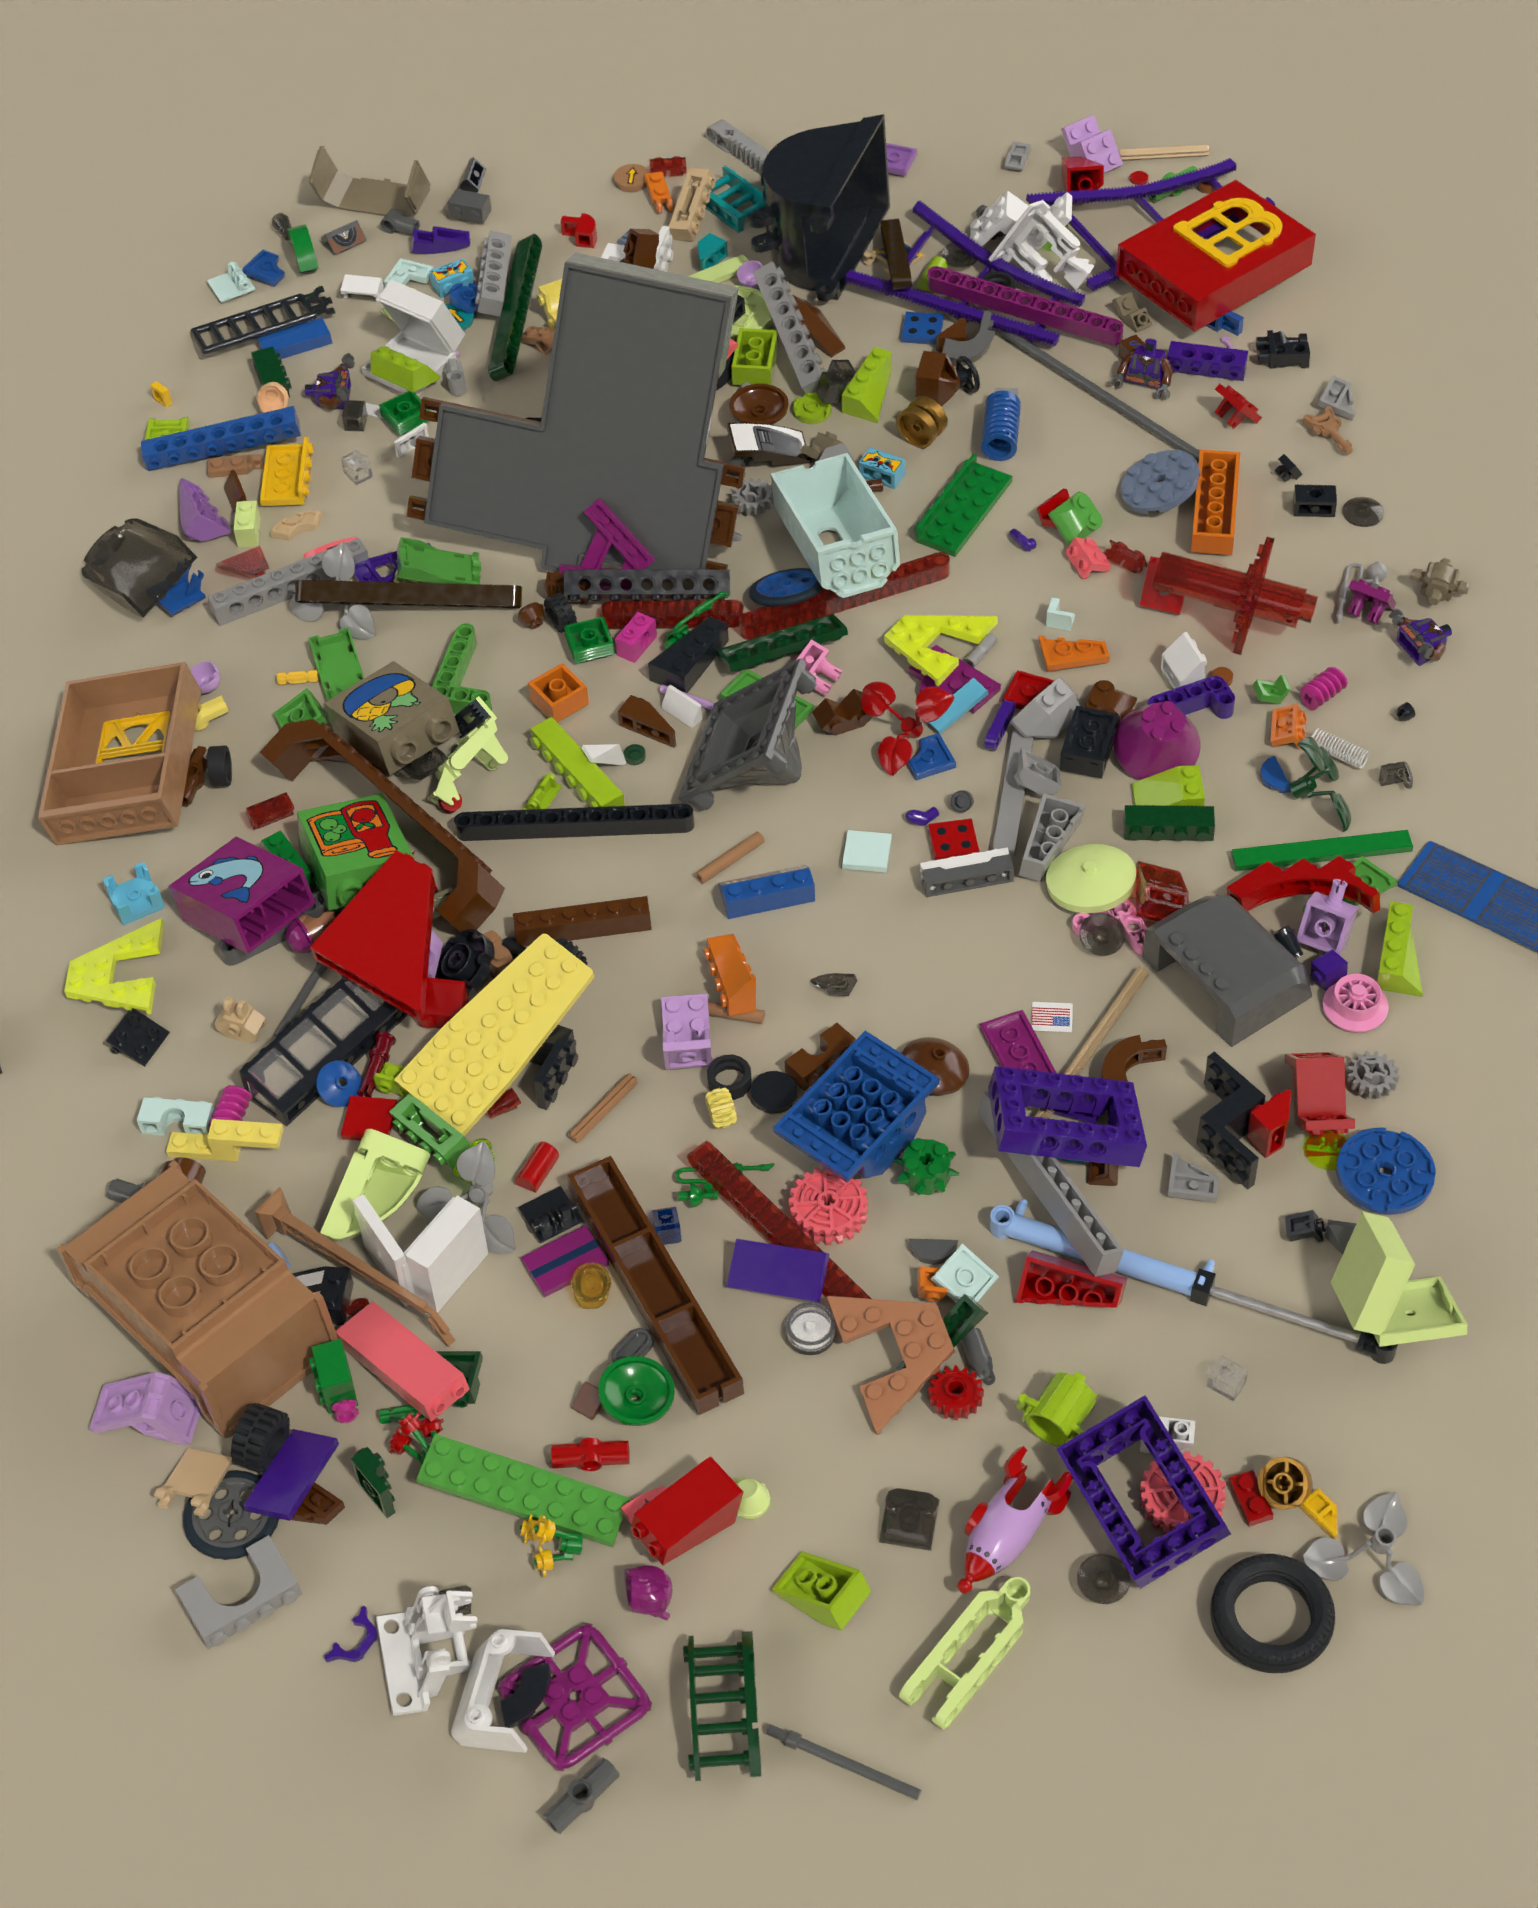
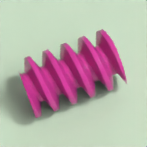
[1300,667,1348,711]
[209,1085,252,1128]

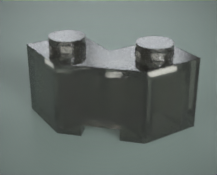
[815,360,856,404]

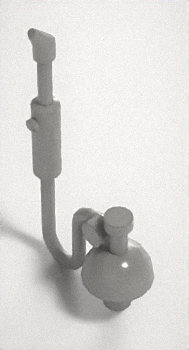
[1336,562,1388,623]

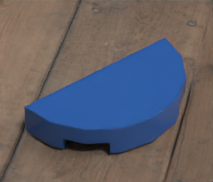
[1260,756,1291,793]

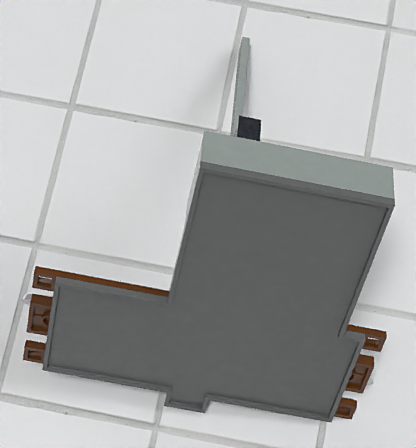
[406,252,746,584]

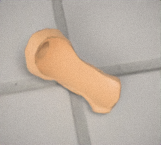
[256,382,289,413]

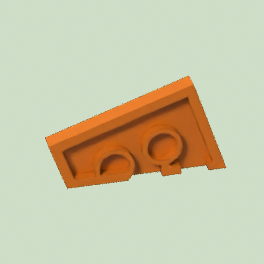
[1038,635,1110,671]

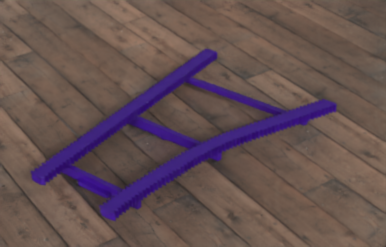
[1026,158,1275,291]
[846,200,1085,347]

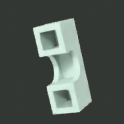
[137,1097,215,1136]

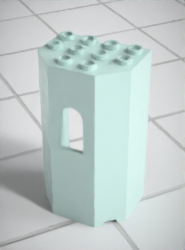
[770,453,900,598]

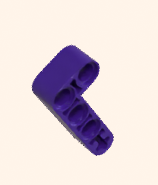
[1148,676,1235,719]

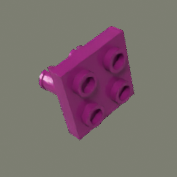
[1347,579,1396,625]

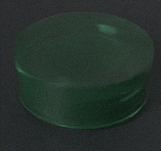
[624,744,646,765]

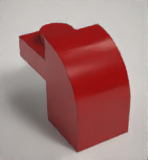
[560,213,597,248]

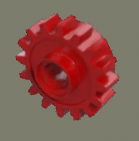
[928,1365,984,1421]

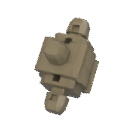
[1410,558,1470,605]

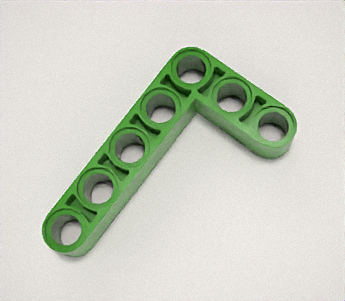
[432,623,492,714]

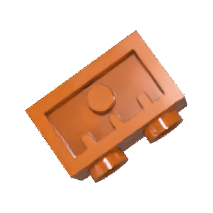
[1270,704,1307,750]

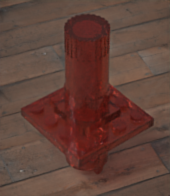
[1152,537,1318,655]

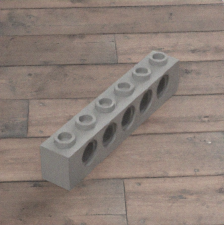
[475,230,512,317]

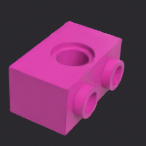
[615,612,657,663]

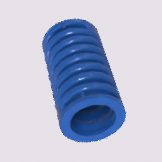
[981,390,1021,461]

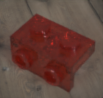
[246,792,294,831]

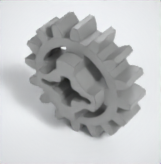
[732,478,774,515]
[1346,1051,1399,1099]

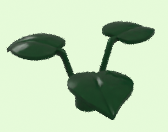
[1290,737,1351,832]

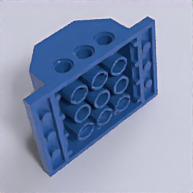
[773,1030,940,1183]

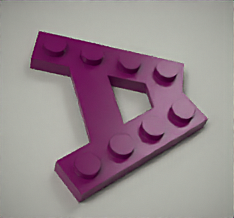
[559,497,656,591]

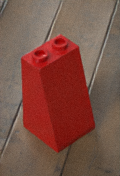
[630,1456,744,1566]

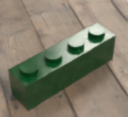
[1124,805,1215,841]

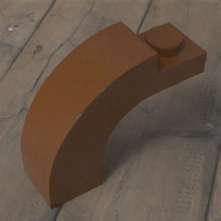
[1101,1035,1167,1082]

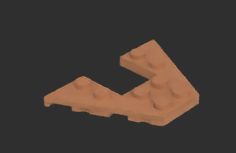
[827,1296,955,1435]

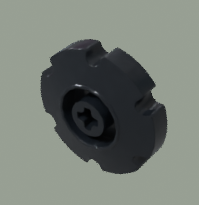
[435,929,495,995]

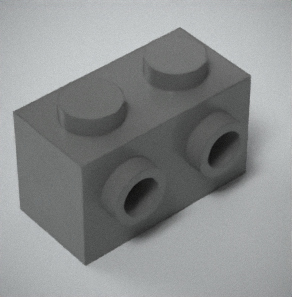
[447,189,492,224]

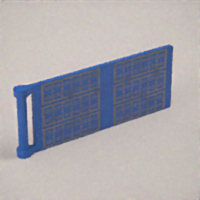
[1398,841,1538,952]

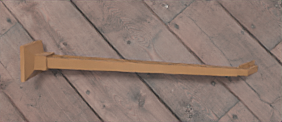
[255,1187,455,1347]

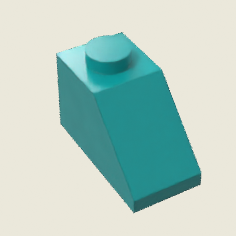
[698,232,728,271]

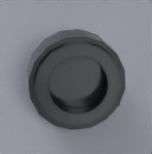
[951,790,974,812]

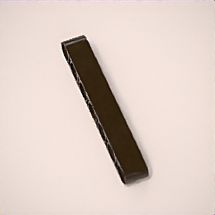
[880,218,912,290]

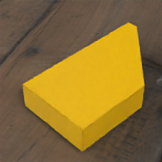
[1299,1488,1338,1539]

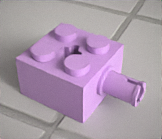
[1297,879,1359,955]

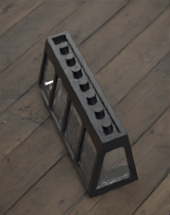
[239,976,408,1127]

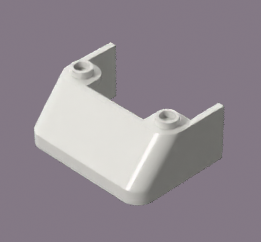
[452,1629,555,1753]

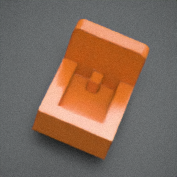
[917,1266,948,1302]

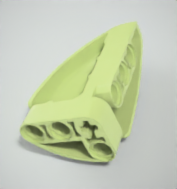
[320,1129,431,1242]

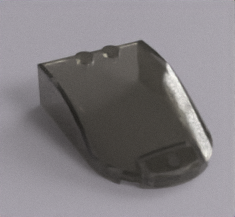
[81,518,198,618]

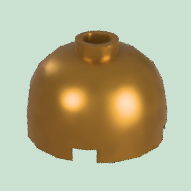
[1258,1456,1313,1510]

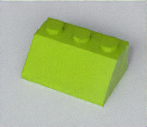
[370,346,440,392]

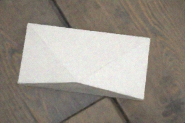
[394,423,429,458]
[581,744,626,765]

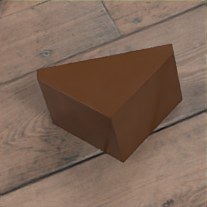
[936,318,966,353]

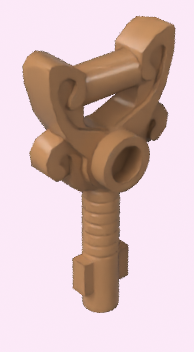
[1302,407,1353,455]

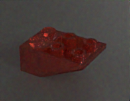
[1136,861,1189,922]

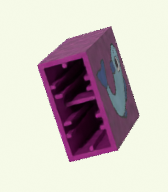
[169,836,316,954]

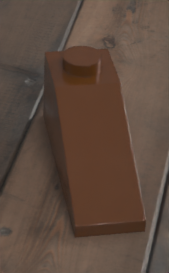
[618,695,676,748]

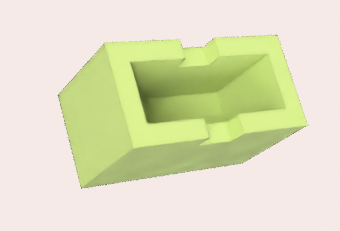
[234,501,261,547]

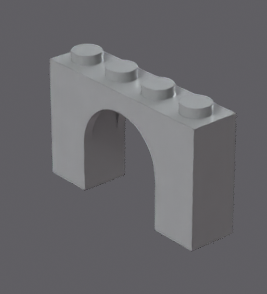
[175,1535,302,1649]

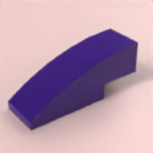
[410,226,470,254]

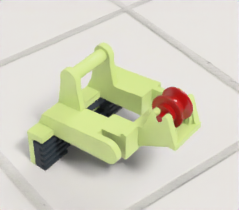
[427,696,508,813]

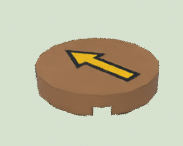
[614,164,649,192]

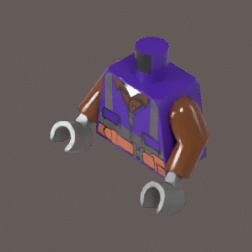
[1111,339,1173,399]
[305,353,355,410]
[1388,608,1452,666]

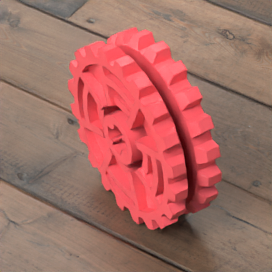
[789,1168,868,1245]
[1140,1451,1226,1534]

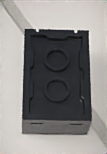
[1060,706,1119,778]

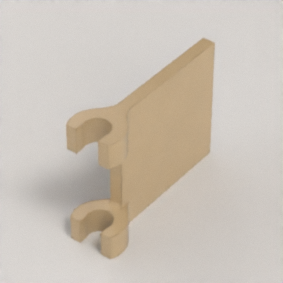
[154,1448,233,1517]

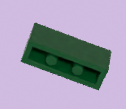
[251,346,292,397]

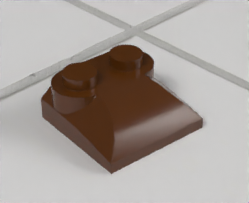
[1084,680,1137,724]

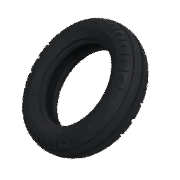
[1210,1554,1335,1674]

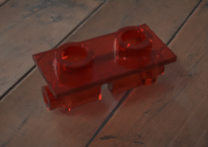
[649,156,687,177]
[1104,540,1148,573]

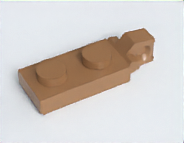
[208,454,263,478]

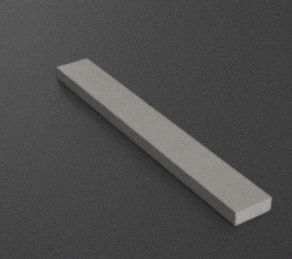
[993,726,1034,856]

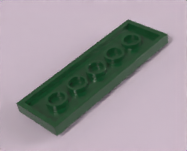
[716,613,848,672]

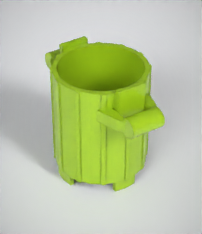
[1016,1370,1098,1447]

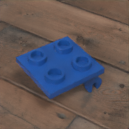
[148,560,206,615]

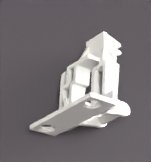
[989,200,1094,290]
[376,1586,478,1716]

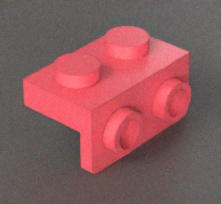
[1065,537,1111,579]

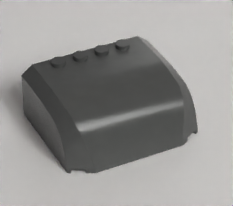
[1142,895,1312,1047]

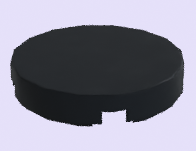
[751,1071,797,1114]

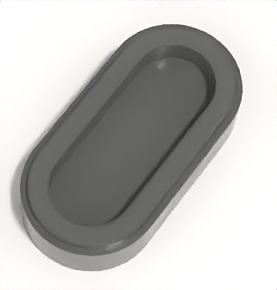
[611,1328,653,1363]

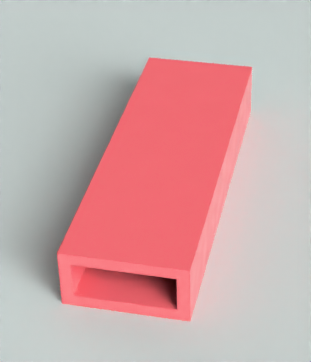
[336,1301,470,1422]

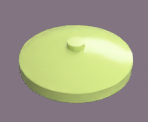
[1046,844,1137,913]

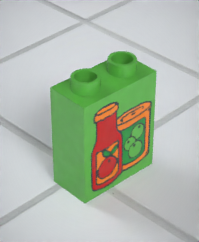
[297,793,414,910]

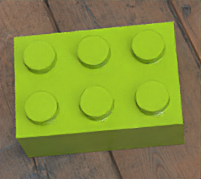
[732,328,778,385]

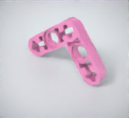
[1072,900,1147,955]

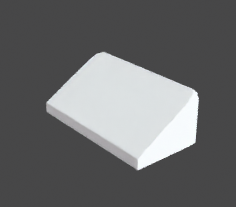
[662,685,702,728]

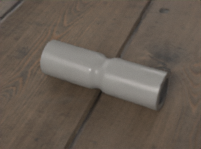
[964,633,998,668]

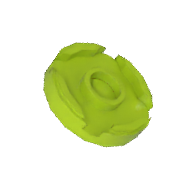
[793,393,832,424]

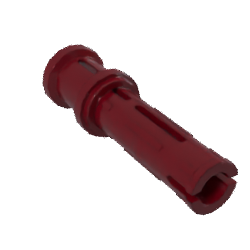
[357,1032,396,1097]

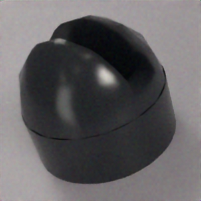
[1396,702,1415,721]

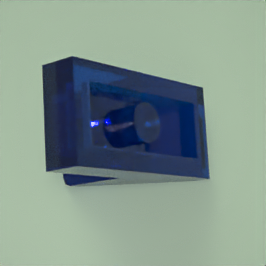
[652,1207,682,1245]

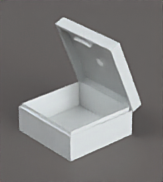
[361,279,465,396]
[353,1194,488,1313]

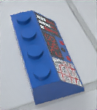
[718,865,815,919]

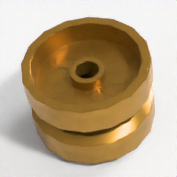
[896,396,948,448]

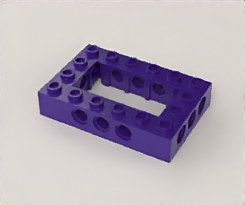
[988,1066,1147,1167]
[1056,1395,1231,1589]

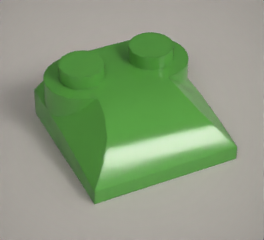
[1048,491,1103,545]
[274,688,328,728]

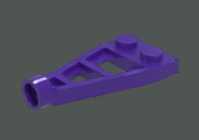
[353,543,431,582]

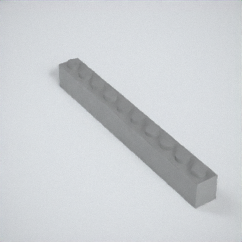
[978,1091,1124,1277]

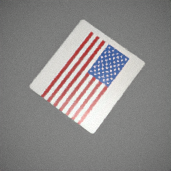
[1031,1002,1073,1032]

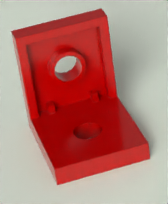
[1139,556,1198,614]

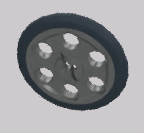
[183,1470,279,1560]

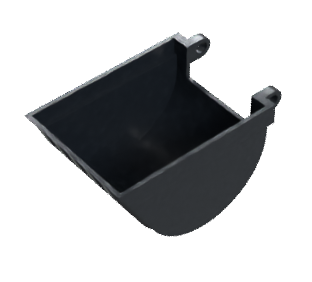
[748,114,890,301]

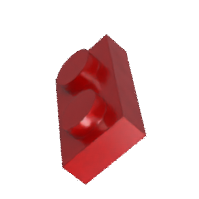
[1228,1470,1274,1527]

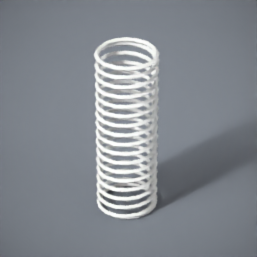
[1311,728,1369,769]

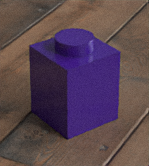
[1310,949,1348,991]

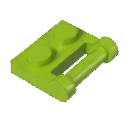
[145,417,190,440]

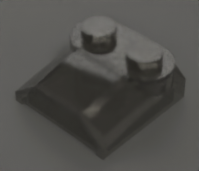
[396,747,446,780]

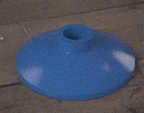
[316,1060,362,1107]

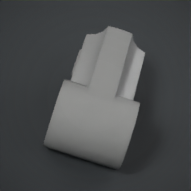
[445,358,467,396]

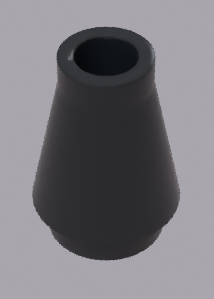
[1273,925,1303,958]

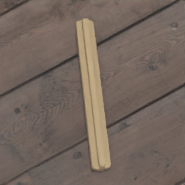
[1119,145,1209,160]

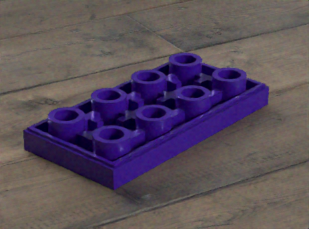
[726,1239,830,1303]
[244,1429,339,1521]

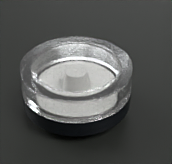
[785,1302,836,1355]

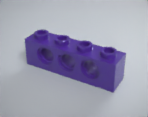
[1167,341,1248,381]

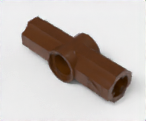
[182,746,208,807]

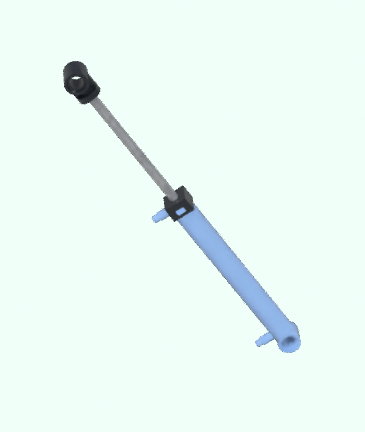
[990,1199,1398,1364]

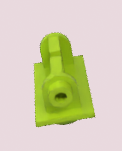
[523,773,562,810]

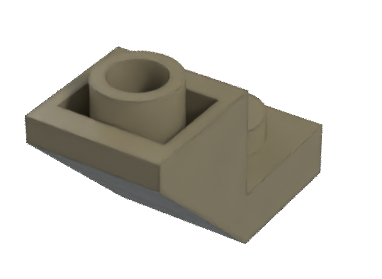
[1113,291,1153,333]
[800,431,843,460]

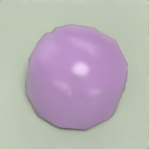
[737,260,763,289]
[190,661,221,694]

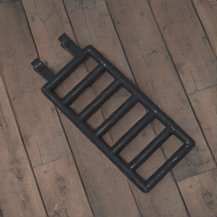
[190,286,335,354]

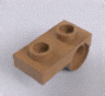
[521,326,555,355]

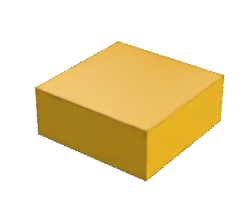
[150,381,172,408]

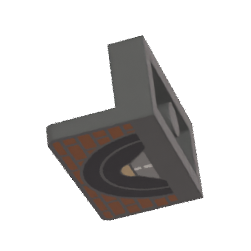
[321,220,366,255]

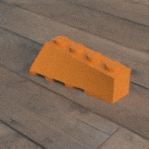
[704,934,756,1016]

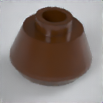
[517,602,545,629]

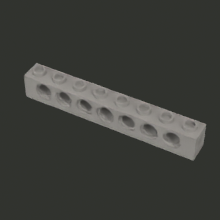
[753,261,829,394]
[208,538,369,626]

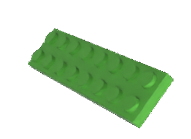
[417,1434,630,1548]

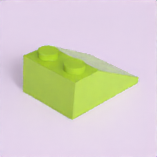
[1132,765,1205,806]
[771,1551,872,1631]

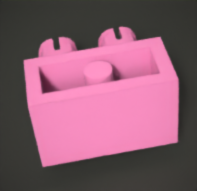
[796,639,843,697]

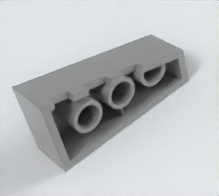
[1019,793,1086,881]

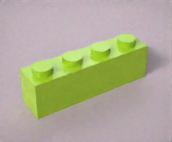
[842,347,892,423]
[1377,901,1423,997]

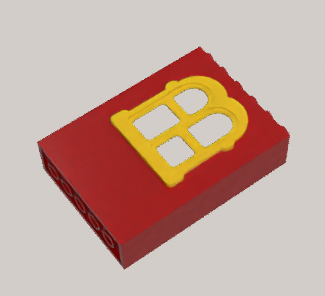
[1116,180,1316,332]

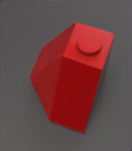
[1062,156,1104,205]

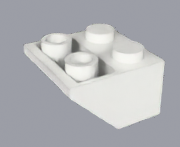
[1161,632,1207,689]

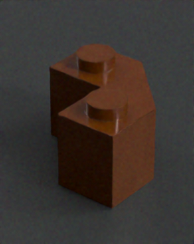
[812,689,872,735]

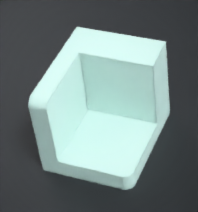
[1046,597,1075,631]

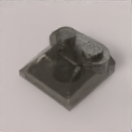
[879,1488,940,1551]

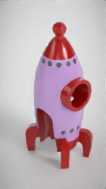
[957,1446,1073,1594]

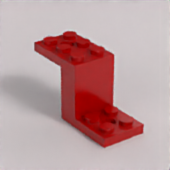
[1285,1052,1355,1135]

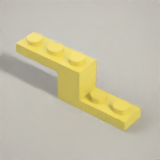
[166,1119,284,1162]

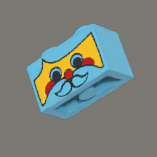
[429,258,474,298]
[859,448,906,489]

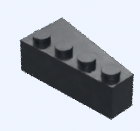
[648,617,729,693]

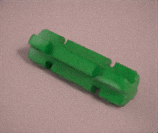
[379,1405,426,1424]

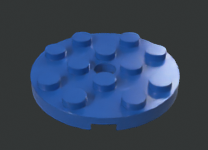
[1336,1127,1436,1214]

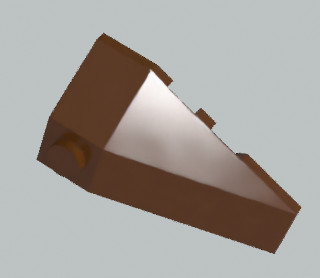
[793,295,845,358]

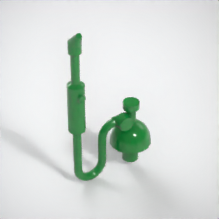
[664,591,729,649]
[675,1162,775,1208]

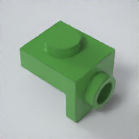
[1252,675,1291,704]

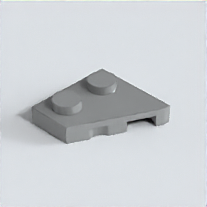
[1317,376,1355,421]

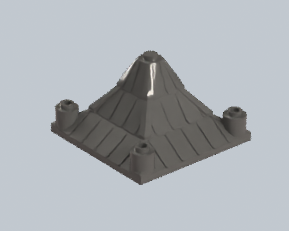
[678,658,816,811]

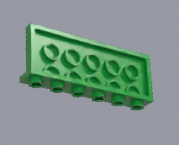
[914,454,1012,557]

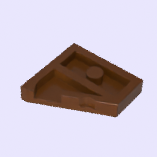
[277,1483,345,1525]

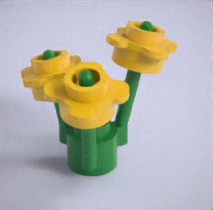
[519,1514,583,1577]

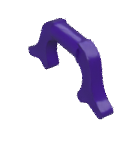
[324,1606,378,1663]

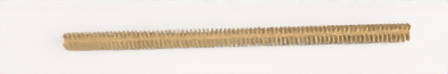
[1034,966,1150,1119]

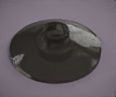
[942,242,977,268]
[1343,497,1384,527]
[1080,913,1125,956]
[1077,1554,1130,1604]

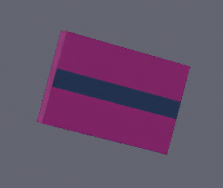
[521,1225,609,1298]

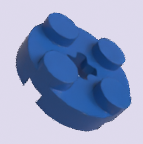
[449,283,479,314]

